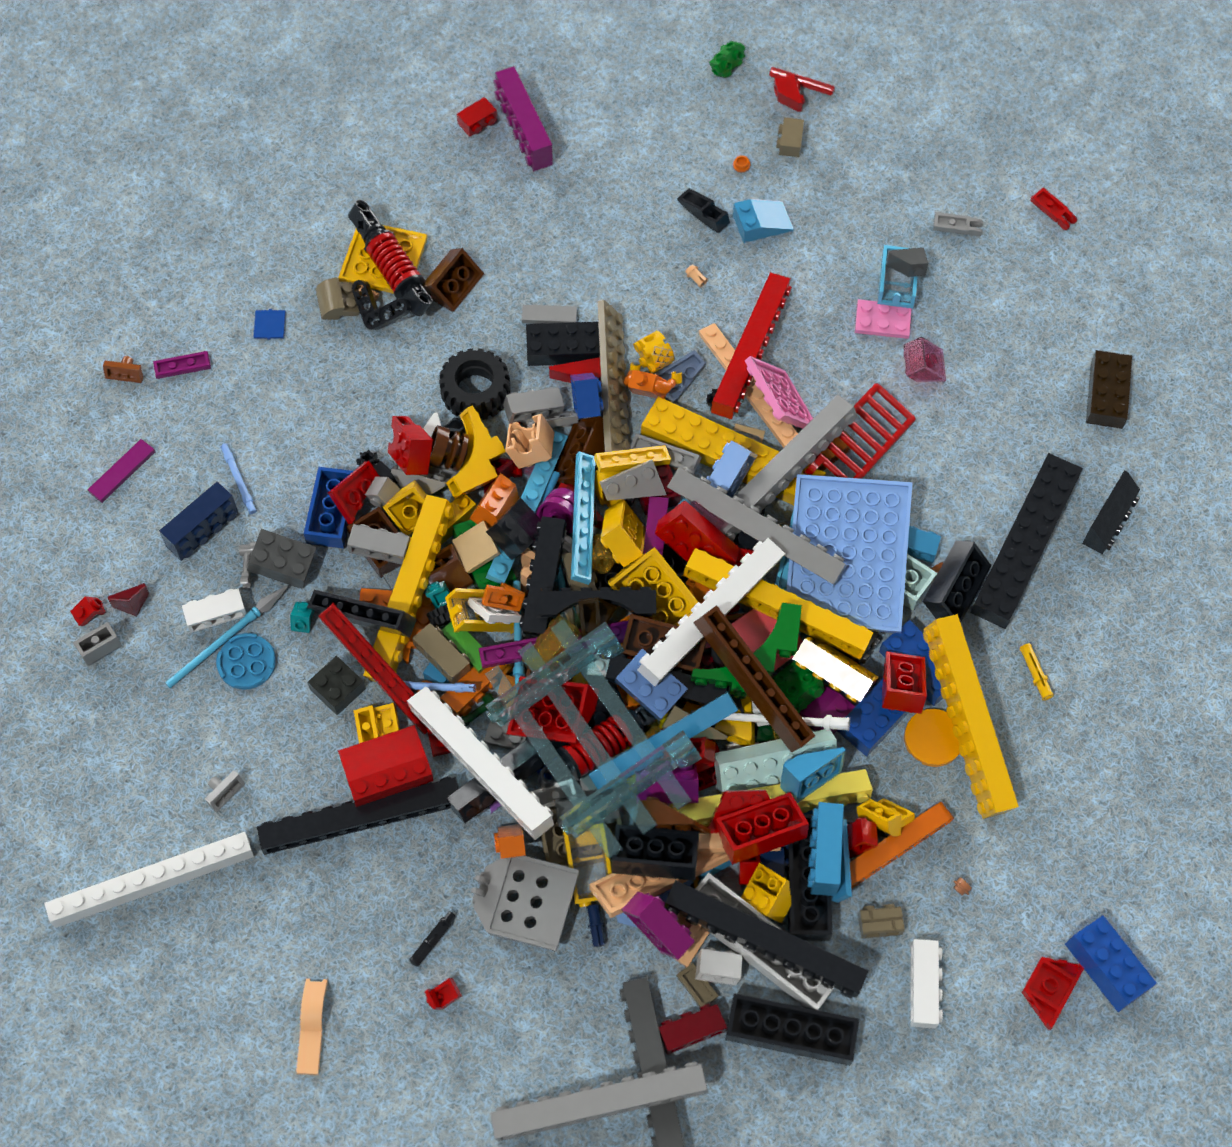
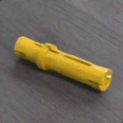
[1020,643,1054,701]

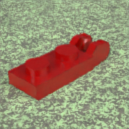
[1030,188,1077,231]

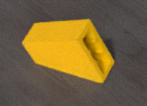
[714,697,755,746]

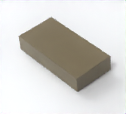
[676,963,718,1007]

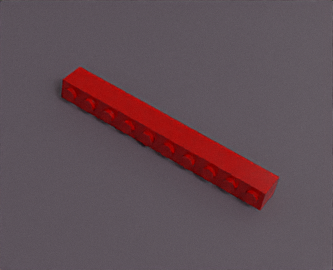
[711,272,792,419]

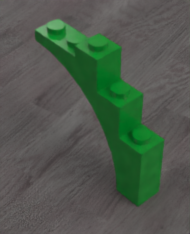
[691,603,802,699]

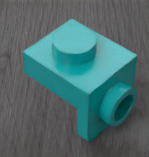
[425,581,450,609]
[290,602,314,633]

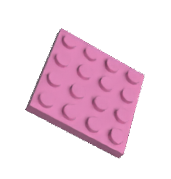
[745,356,813,429]

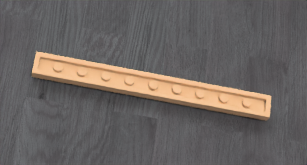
[699,323,798,448]

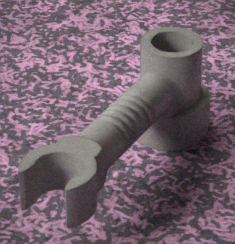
[239,541,256,589]

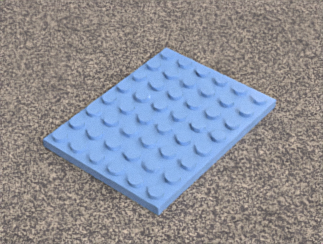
[786,474,913,633]

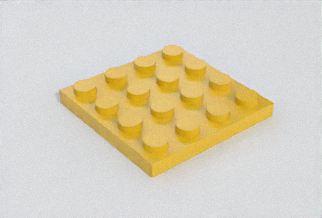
[338,225,427,294]

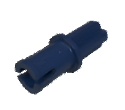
[586,904,605,947]

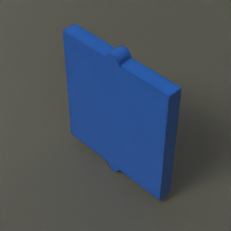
[253,309,286,340]

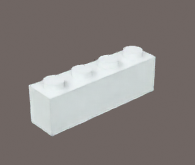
[911,939,943,1028]

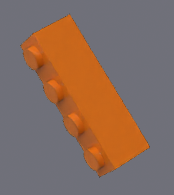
[440,663,514,717]

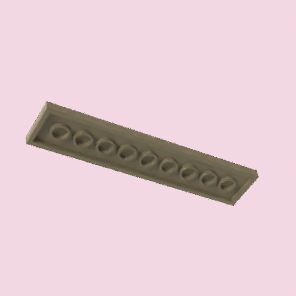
[597,299,631,470]

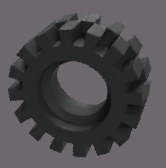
[426,604,451,627]

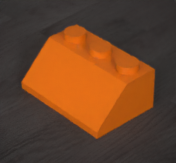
[469,473,519,528]

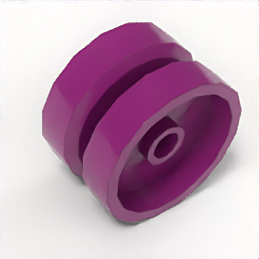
[536,488,574,535]

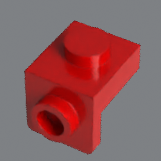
[70,596,106,626]
[424,978,462,1010]

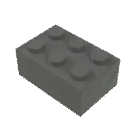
[247,528,316,589]

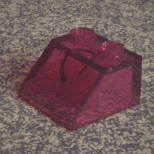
[903,337,946,382]

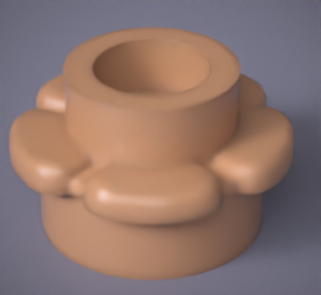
[953,877,972,896]

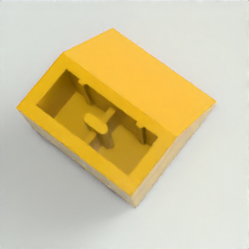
[741,863,791,923]

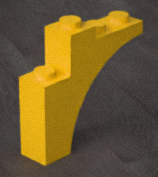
[446,405,506,499]

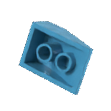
[733,199,794,243]
[780,747,846,803]

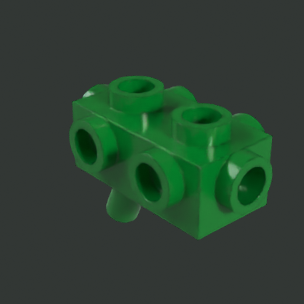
[709,41,746,78]

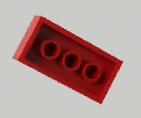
[655,500,740,565]

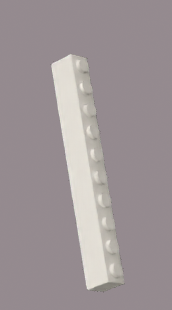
[637,538,785,687]
[407,686,554,840]
[45,832,254,928]

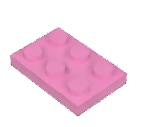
[855,299,911,339]

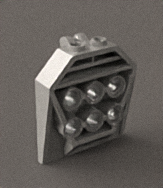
[471,856,580,952]

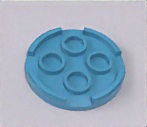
[216,633,276,690]

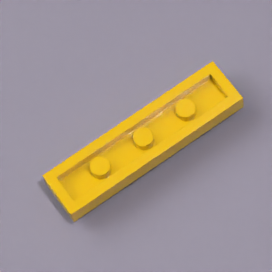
[594,445,671,473]

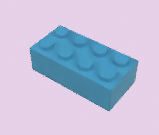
[807,802,844,896]

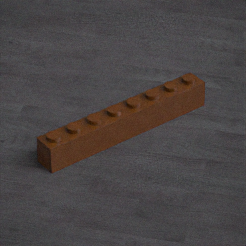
[693,605,815,753]

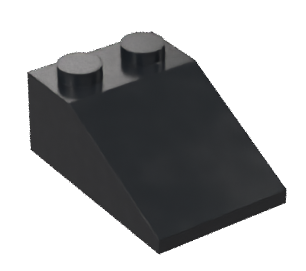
[486,497,541,560]

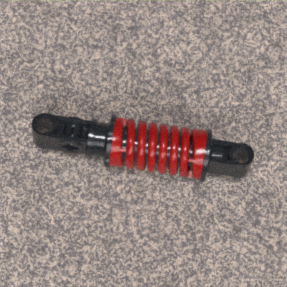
[348,200,432,316]
[537,706,657,788]

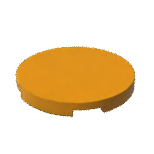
[904,709,960,767]

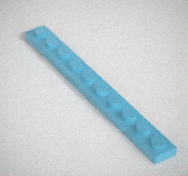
[486,430,568,584]

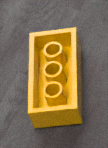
[600,499,646,567]

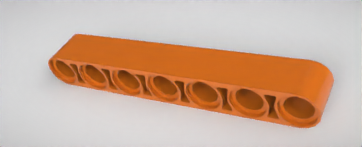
[850,802,954,889]

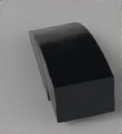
[677,188,730,233]

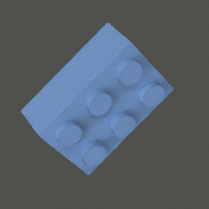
[615,649,688,721]

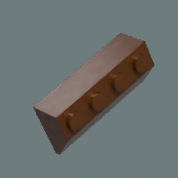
[551,416,605,487]

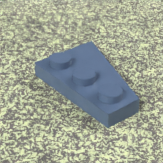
[656,350,705,404]

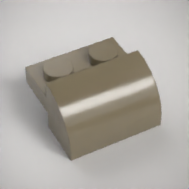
[315,278,360,320]

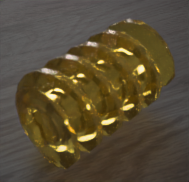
[592,534,615,574]

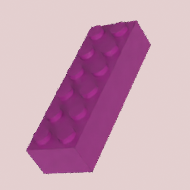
[493,66,553,172]

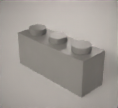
[503,387,565,423]
[347,524,410,564]

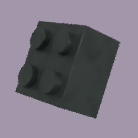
[308,656,366,715]

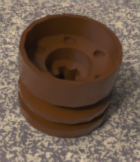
[429,425,469,472]

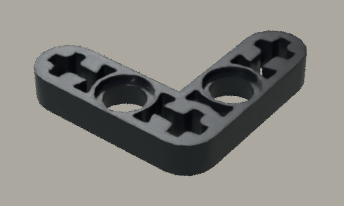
[352,280,411,330]

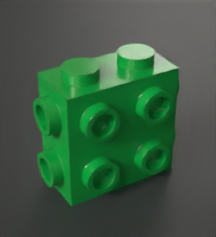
[772,660,826,713]

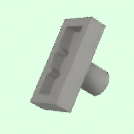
[205,770,245,813]

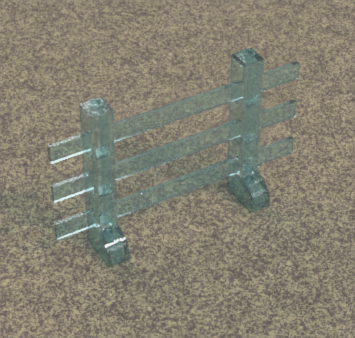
[485,619,701,858]

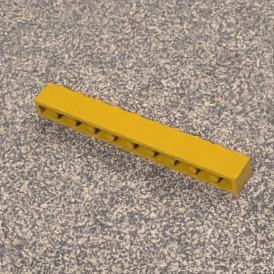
[363,495,453,682]
[683,548,873,659]

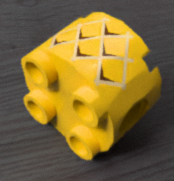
[633,330,674,374]

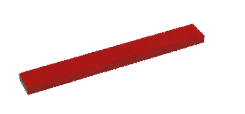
[318,603,428,735]

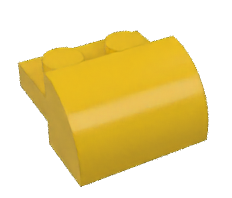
[353,703,400,743]
[857,798,915,836]

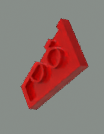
[328,461,379,524]

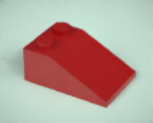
[882,651,927,714]

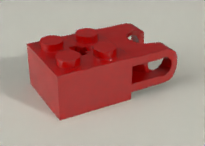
[387,416,433,475]

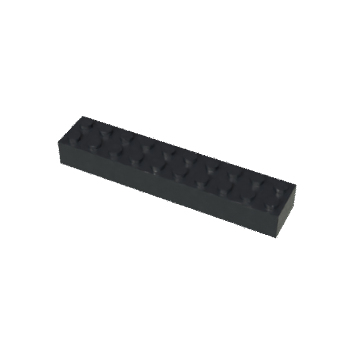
[970,453,1083,629]

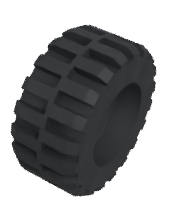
[439,348,510,420]

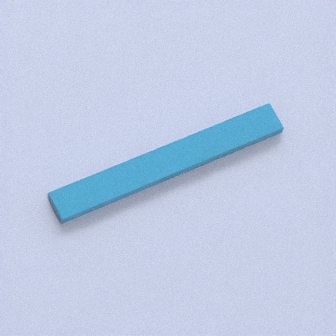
[571,451,595,585]

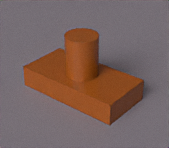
[103,356,143,383]

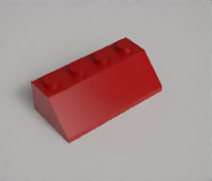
[716,792,809,865]

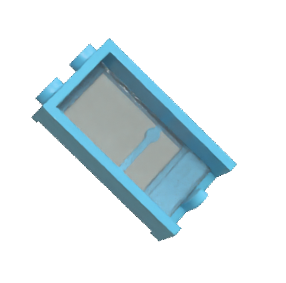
[877,245,917,309]

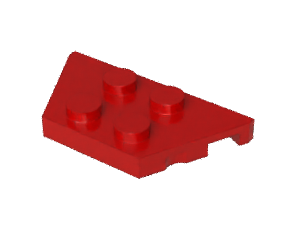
[707,789,770,833]
[1021,957,1084,1030]

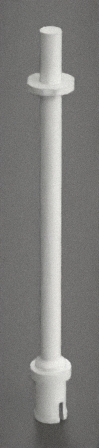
[690,710,850,731]

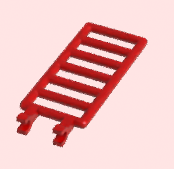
[803,383,916,479]

